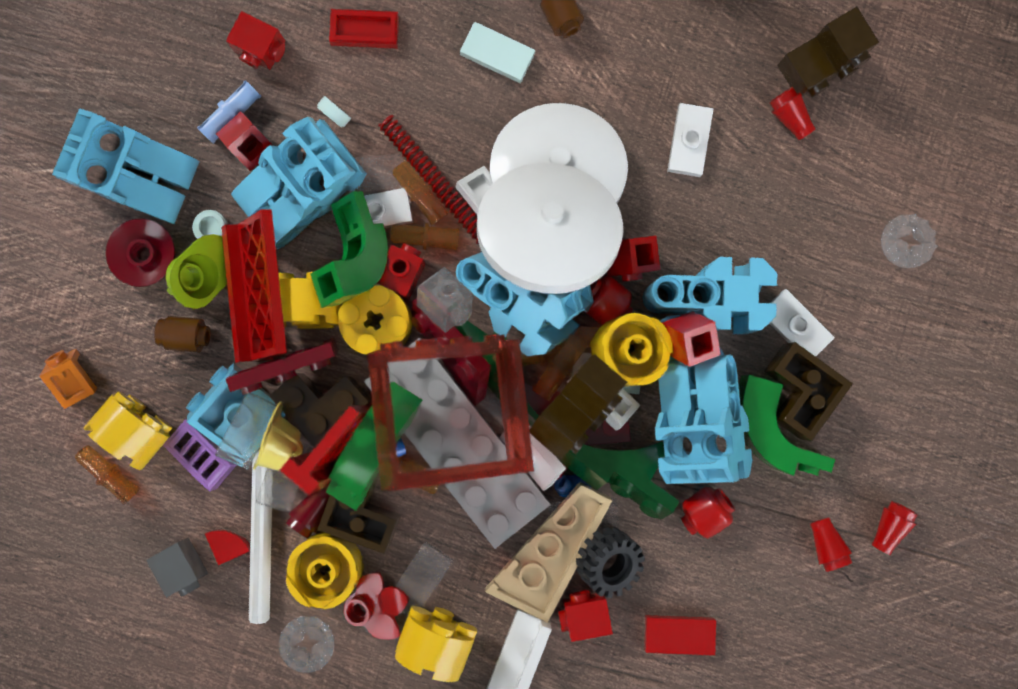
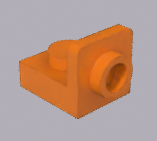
[39,349,97,409]

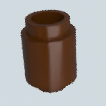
[540,0,584,38]
[154,316,211,353]

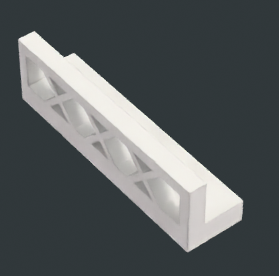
[486,609,552,689]

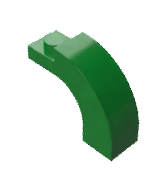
[310,191,388,308]
[739,375,836,476]
[326,381,423,511]

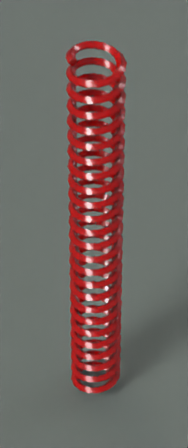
[379,115,481,249]

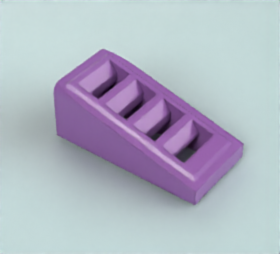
[163,419,239,491]

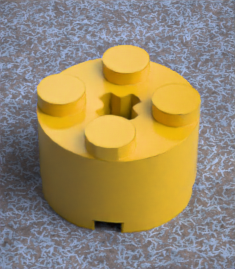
[279,272,341,329]
[338,285,412,357]
[590,313,673,387]
[83,391,173,470]
[286,532,364,609]
[395,606,478,682]

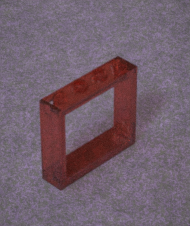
[368,334,534,491]

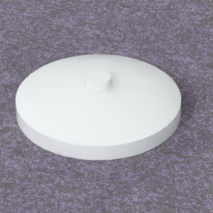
[490,103,628,204]
[477,163,623,294]

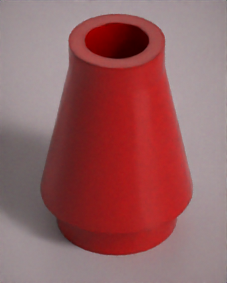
[769,87,816,140]
[871,501,918,555]
[810,517,853,572]

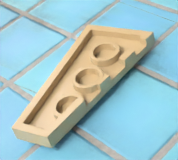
[485,482,612,623]

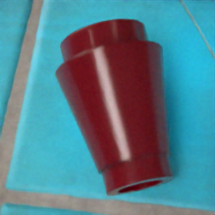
[286,489,330,539]

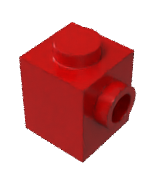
[226,11,286,70]
[216,111,273,171]
[607,235,660,281]
[376,243,426,300]
[662,311,721,367]
[558,590,613,642]

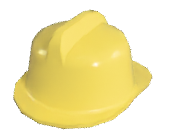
[253,402,303,471]

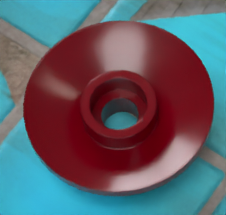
[106,218,176,287]

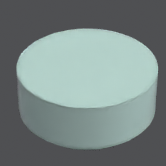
[317,96,351,128]
[192,210,229,239]

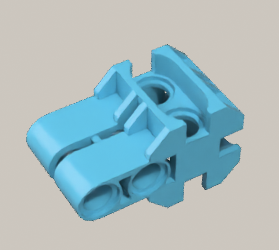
[52,108,199,224]
[231,117,367,250]
[456,252,594,356]
[642,257,777,335]
[655,354,752,484]

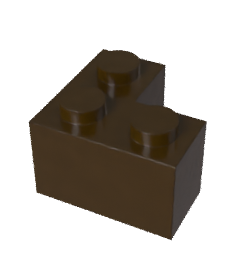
[777,6,879,97]
[764,342,853,441]
[528,354,628,460]
[269,373,374,448]
[317,470,401,554]

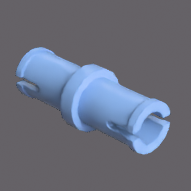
[197,80,261,144]

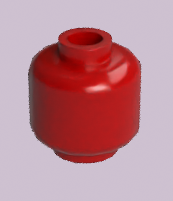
[584,276,633,325]
[681,486,735,539]

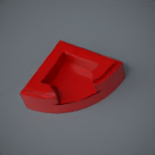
[205,529,250,565]

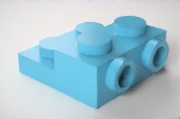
[186,363,285,464]

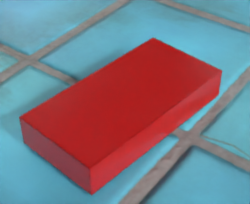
[329,9,399,49]
[644,615,716,655]

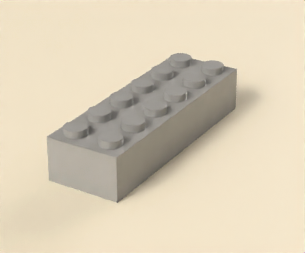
[364,338,551,549]

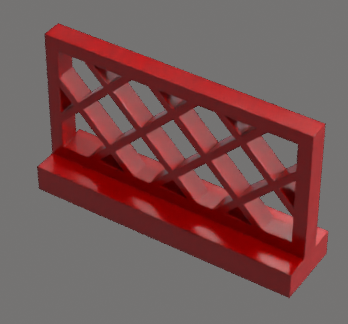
[221,209,287,363]
[279,404,372,495]

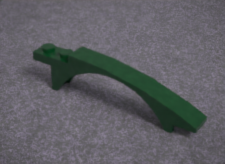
[456,317,680,520]

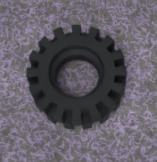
[576,527,645,598]

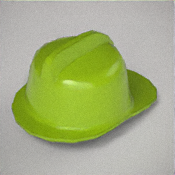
[166,234,227,309]

